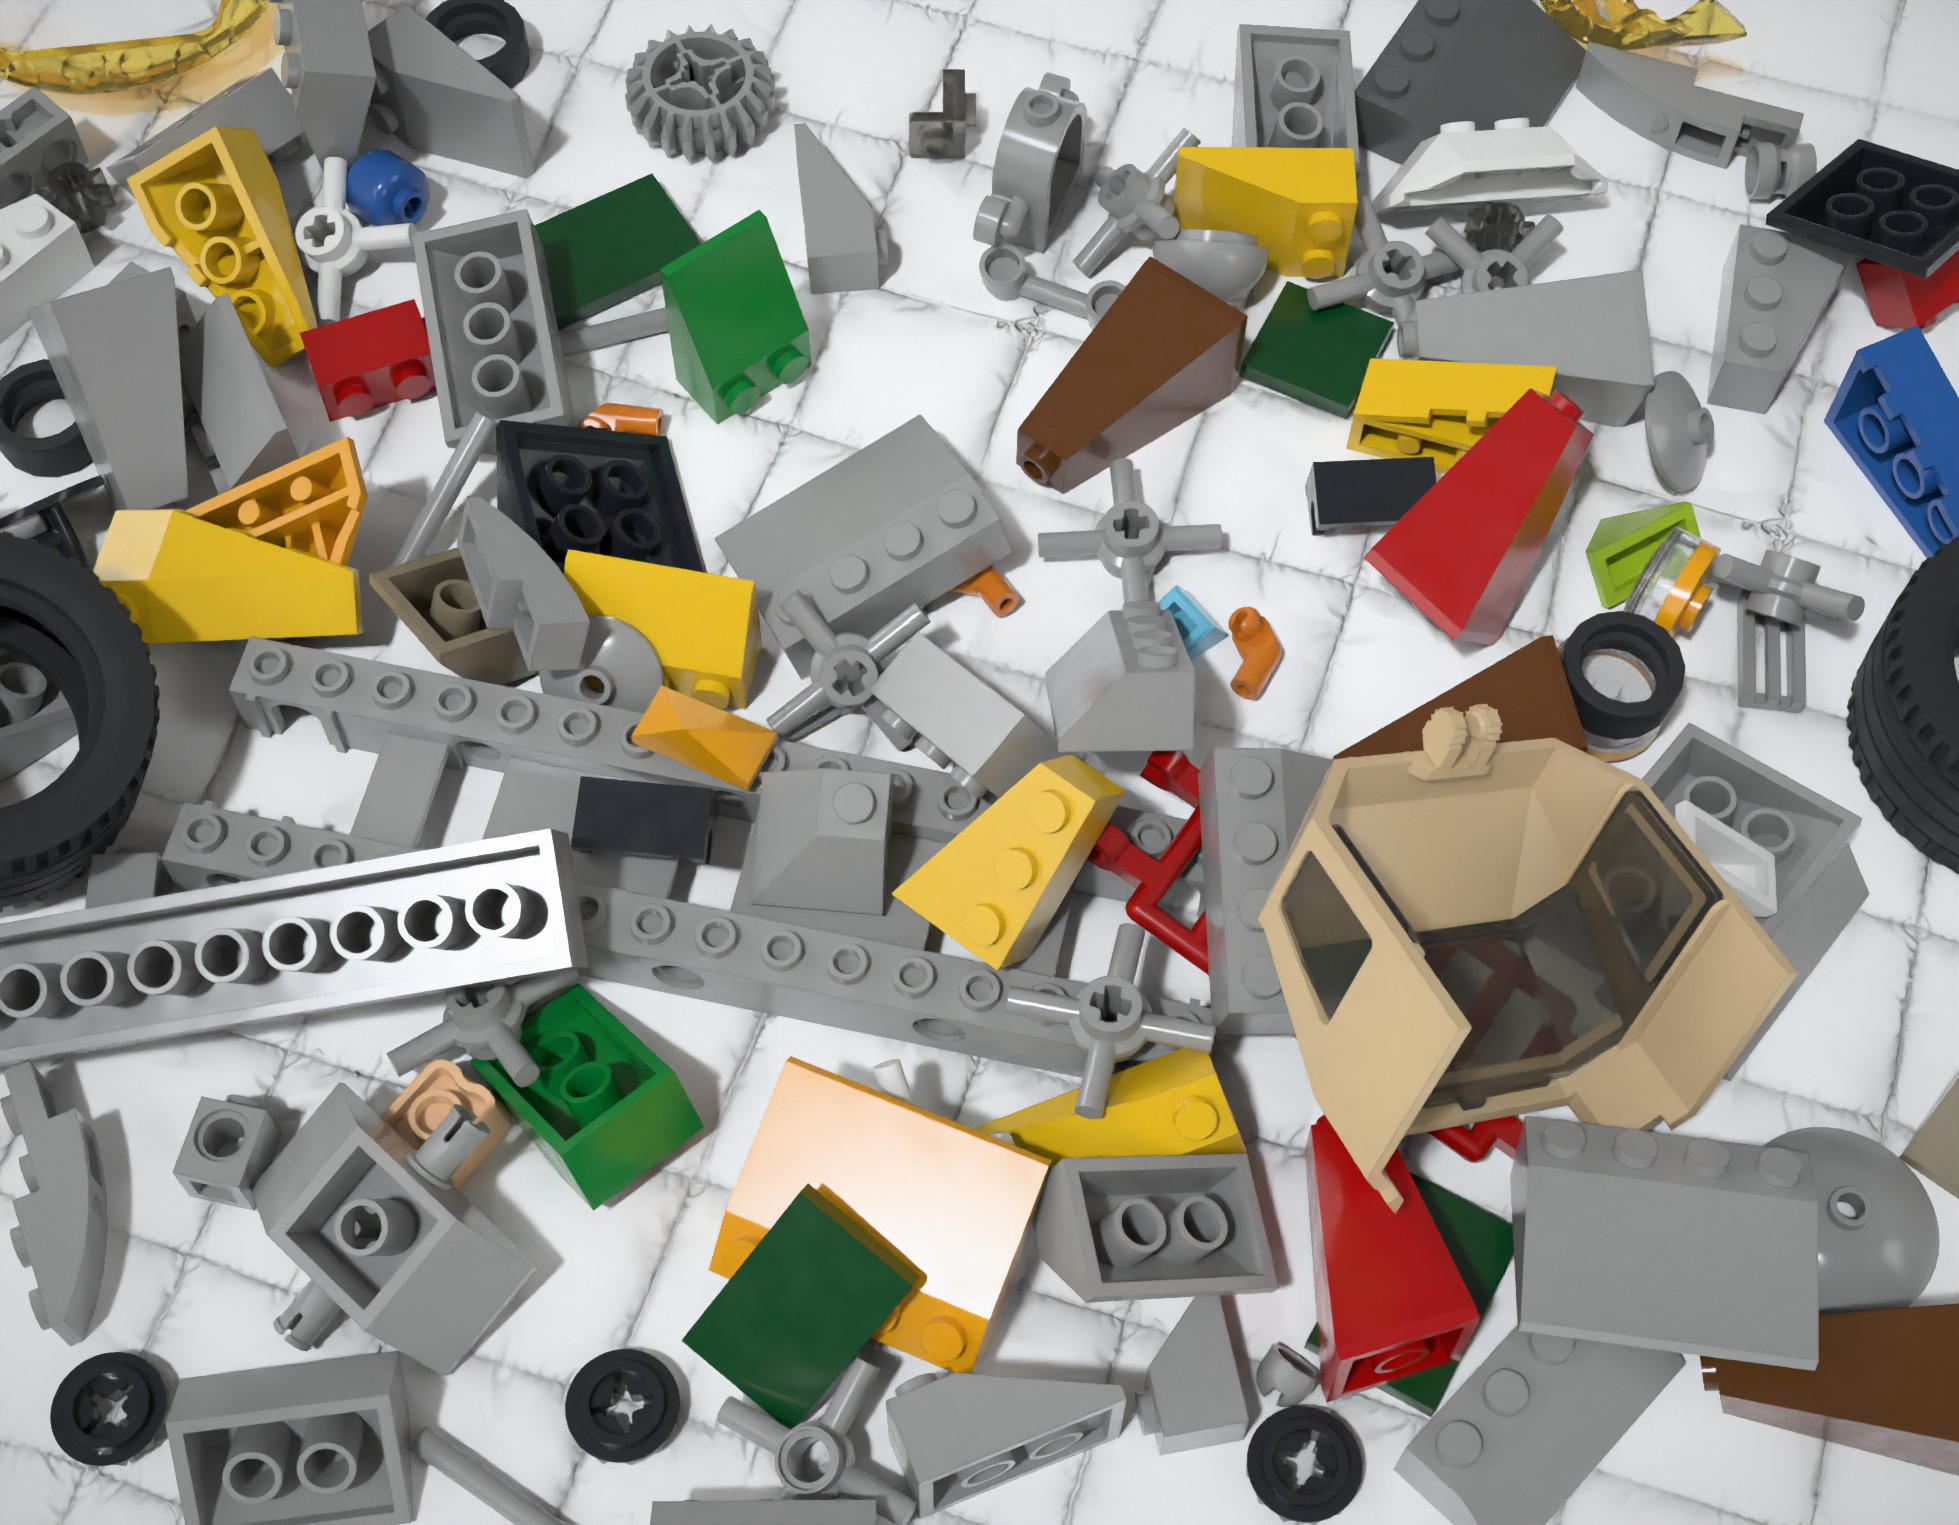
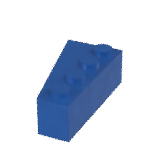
[1824,325,1959,558]

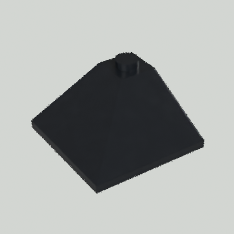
[1765,139,1959,279]
[496,420,703,575]

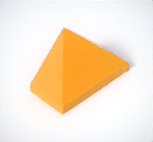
[631,685,778,791]

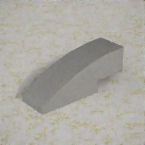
[457,496,590,672]

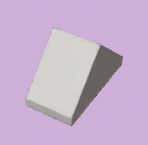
[1666,800,1777,917]

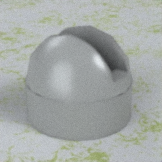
[1256,1344,1320,1407]

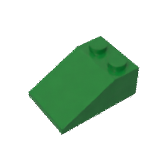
[660,209,811,425]
[469,983,704,1211]

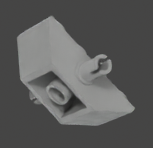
[251,1083,539,1376]

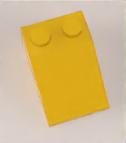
[1172,147,1358,279]

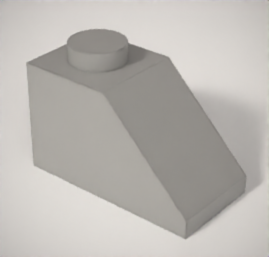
[1135,1295,1249,1456]

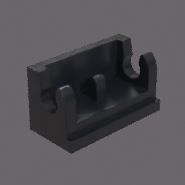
[1305,457,1437,535]
[570,776,719,865]

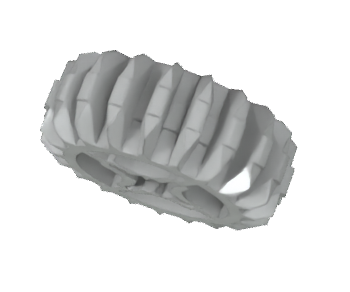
[625,23,775,163]

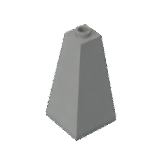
[29,267,189,512]
[1397,270,1654,427]

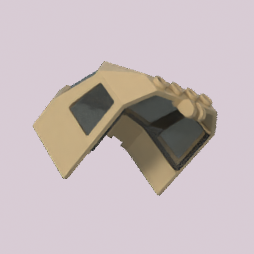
[1257,704,1799,1214]

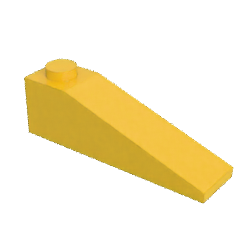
[127,126,318,367]
[93,509,363,644]
[972,1048,1252,1170]

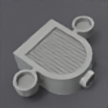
[973,72,1086,254]

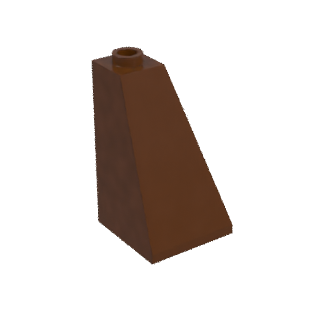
[1016,256,1248,494]
[1333,635,1588,760]
[1700,1303,1959,1476]

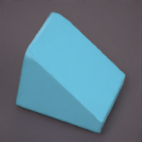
[1158,585,1228,661]

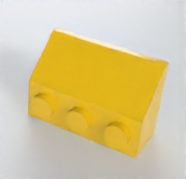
[564,549,763,710]

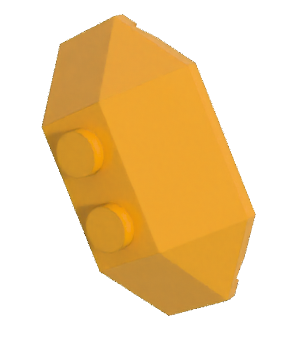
[185,437,368,566]

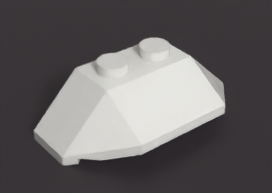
[1371,118,1608,214]

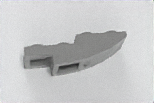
[1576,42,1804,169]
[0,1060,108,1347]

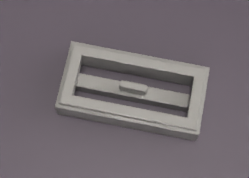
[1737,590,1806,713]

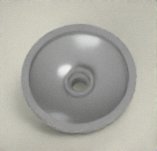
[1763,1127,1940,1315]

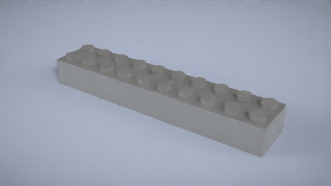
[0,829,589,1067]

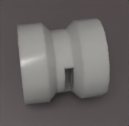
[1744,142,1817,199]

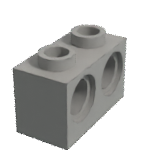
[0,86,90,209]

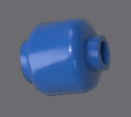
[346,149,430,226]

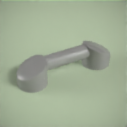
[979,243,1126,330]

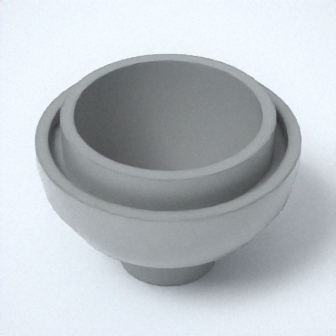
[1152,229,1269,305]

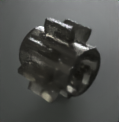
[37,161,116,234]
[1464,202,1535,253]

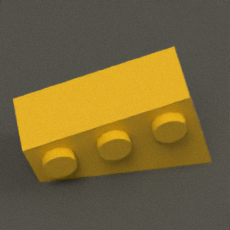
[1346,358,1557,474]
[891,754,1126,971]

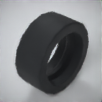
[426,0,530,89]
[0,359,92,477]
[1560,611,1686,740]

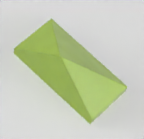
[1585,501,1702,608]

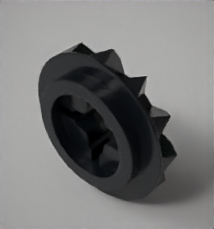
[565,1349,681,1466]
[50,1352,169,1469]
[1246,1407,1362,1525]

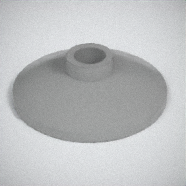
[1645,371,1715,491]
[539,615,664,713]

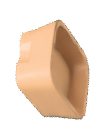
[380,1059,511,1189]

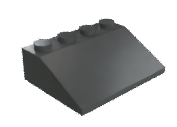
[1354,0,1586,207]

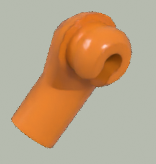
[576,403,663,436]
[949,564,1019,616]
[1228,606,1281,700]

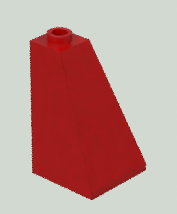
[1364,388,1594,645]
[1305,1114,1480,1403]

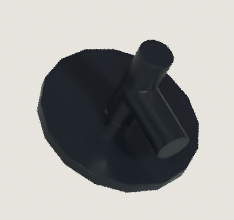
[0,475,106,568]

